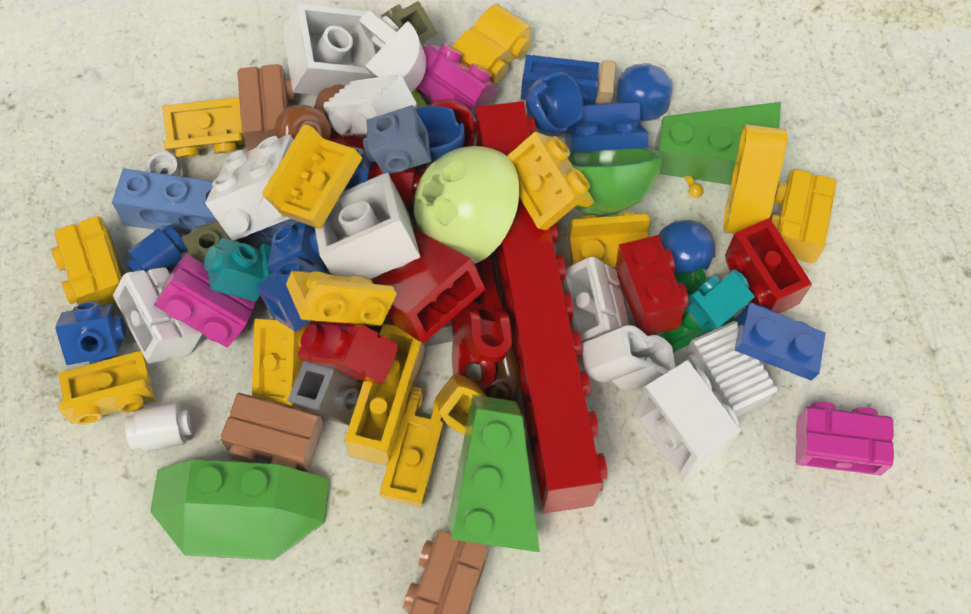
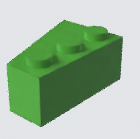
[655,102,781,185]
[448,394,540,552]

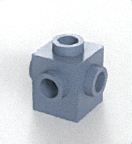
[363,105,431,175]

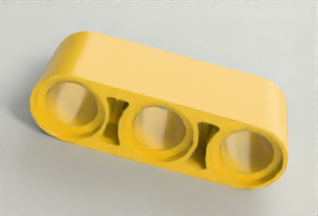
[723,124,787,234]

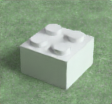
[283,2,375,95]
[315,172,420,279]
[634,360,741,483]

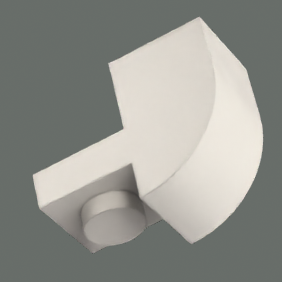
[359,10,426,93]

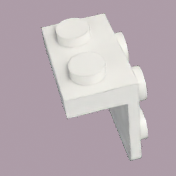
[205,135,294,241]

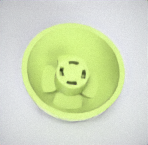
[414,146,519,264]

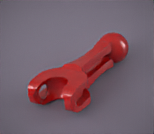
[452,254,512,394]

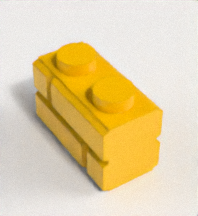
[770,169,837,263]
[51,216,124,306]

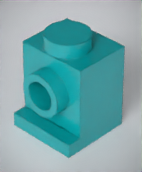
[204,238,273,302]
[685,270,755,333]

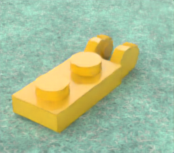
[380,386,443,508]

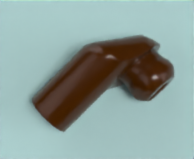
[487,346,522,401]

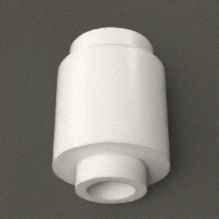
[125,402,193,452]

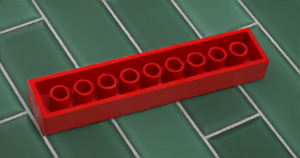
[476,101,608,514]

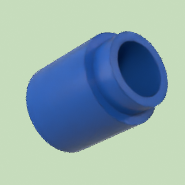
[125,225,188,272]

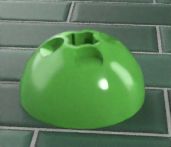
[568,148,663,215]

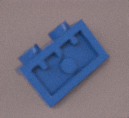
[565,101,648,153]

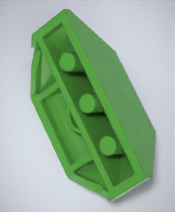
[150,460,329,561]

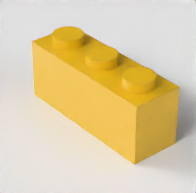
[344,323,425,466]

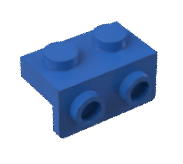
[520,54,599,104]
[734,302,826,381]

